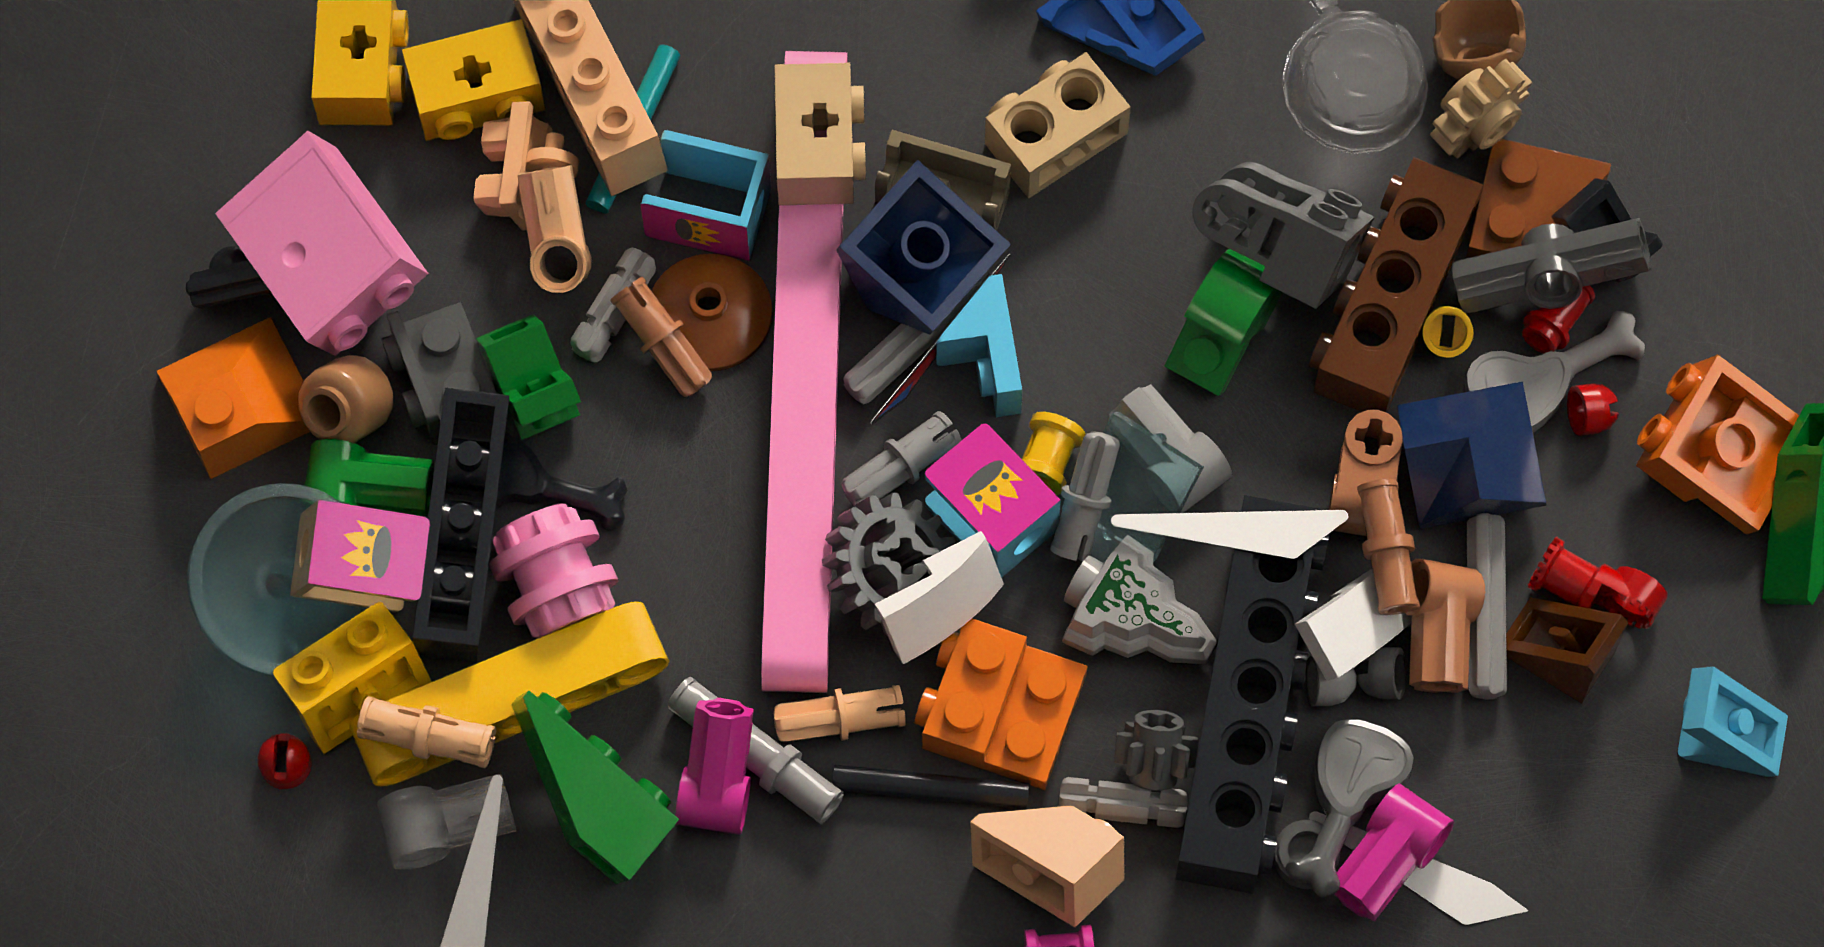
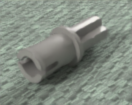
[841,411,962,507]
[1050,431,1120,561]

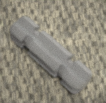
[570,247,656,363]
[1058,777,1188,828]

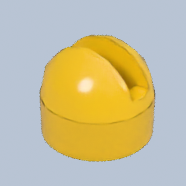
[1422,306,1473,358]

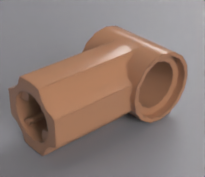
[1406,559,1485,693]

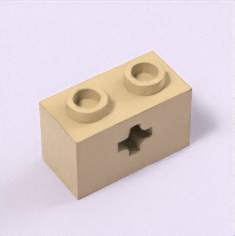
[775,63,866,205]

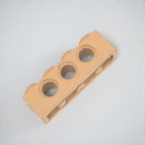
[513,0,668,197]

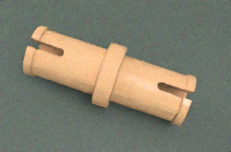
[357,696,496,768]

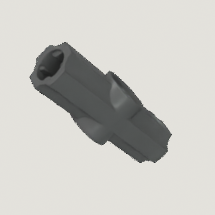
[1452,218,1652,314]

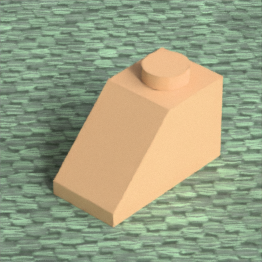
[970,806,1124,927]

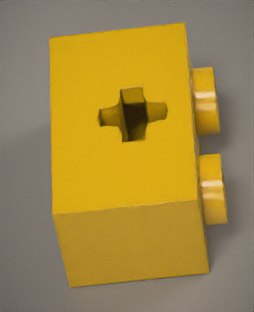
[311,0,409,125]
[402,19,545,141]

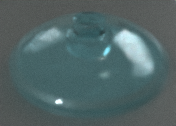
[187,483,367,677]

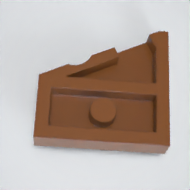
[1466,139,1611,258]

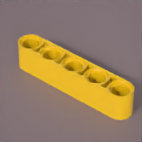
[349,602,669,786]

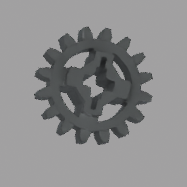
[822,493,956,635]

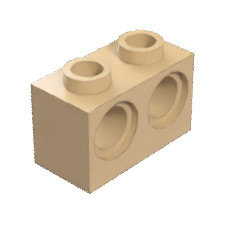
[985,52,1131,199]

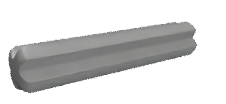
[843,272,990,404]
[1467,513,1507,700]

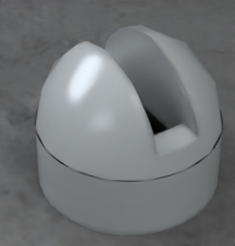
[1305,654,1357,706]

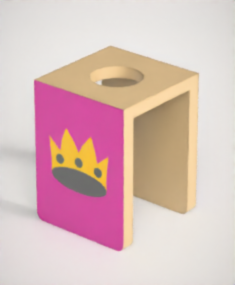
[290,500,430,612]

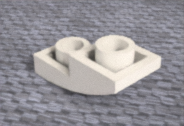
[875,531,1004,664]
[1295,569,1412,680]

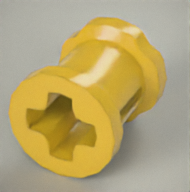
[1022,412,1086,495]

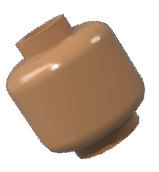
[298,355,393,443]

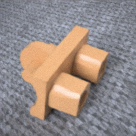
[473,101,579,230]

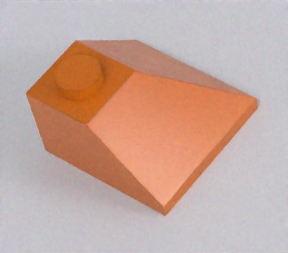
[156,317,310,479]

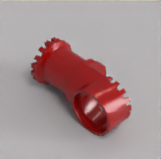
[1528,537,1668,629]

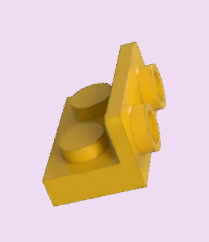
[273,602,432,755]

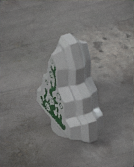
[1062,535,1218,664]

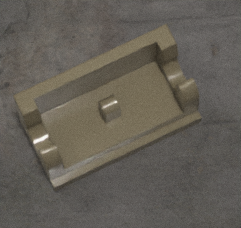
[873,130,1011,231]

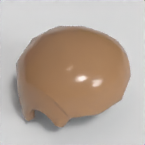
[1433,0,1526,80]

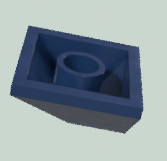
[836,160,1011,335]
[1397,381,1547,529]

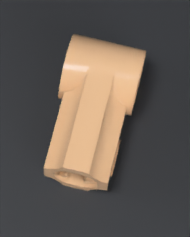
[517,165,592,293]

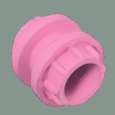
[489,504,619,639]

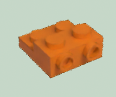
[1636,355,1799,535]
[914,618,1088,790]

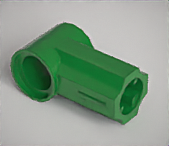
[302,439,434,517]

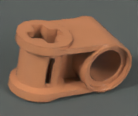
[1328,410,1403,536]

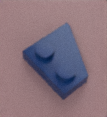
[1036,0,1205,76]

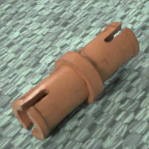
[1357,479,1420,615]

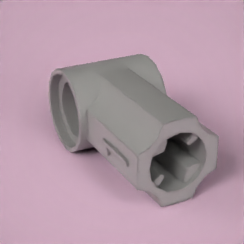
[1108,384,1232,513]

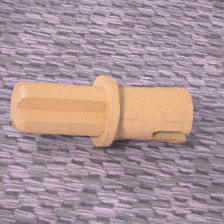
[773,685,906,742]

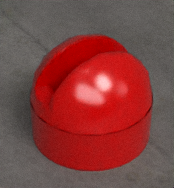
[1567,383,1619,436]
[257,733,312,789]

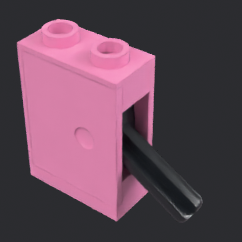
[186,131,429,356]

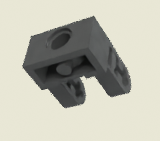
[1192,162,1375,308]

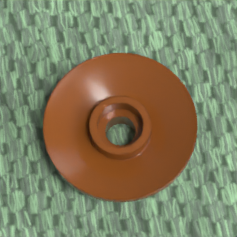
[652,254,772,371]

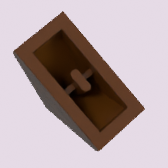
[1506,597,1628,704]

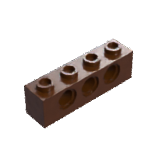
[1309,157,1483,413]

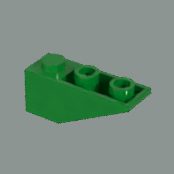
[1762,403,1824,605]
[511,690,679,885]

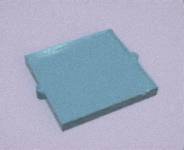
[1097,411,1204,561]

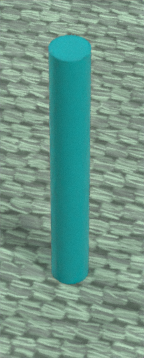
[585,45,681,214]

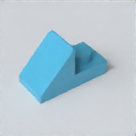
[936,274,1022,417]
[1678,667,1788,777]

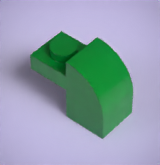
[1164,249,1282,396]
[475,314,581,440]

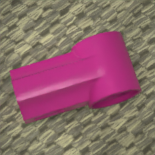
[675,698,754,835]
[1335,783,1454,922]

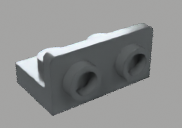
[381,302,497,445]

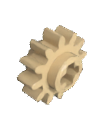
[1430,59,1533,158]

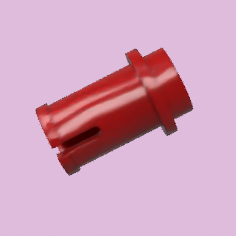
[1522,285,1595,354]

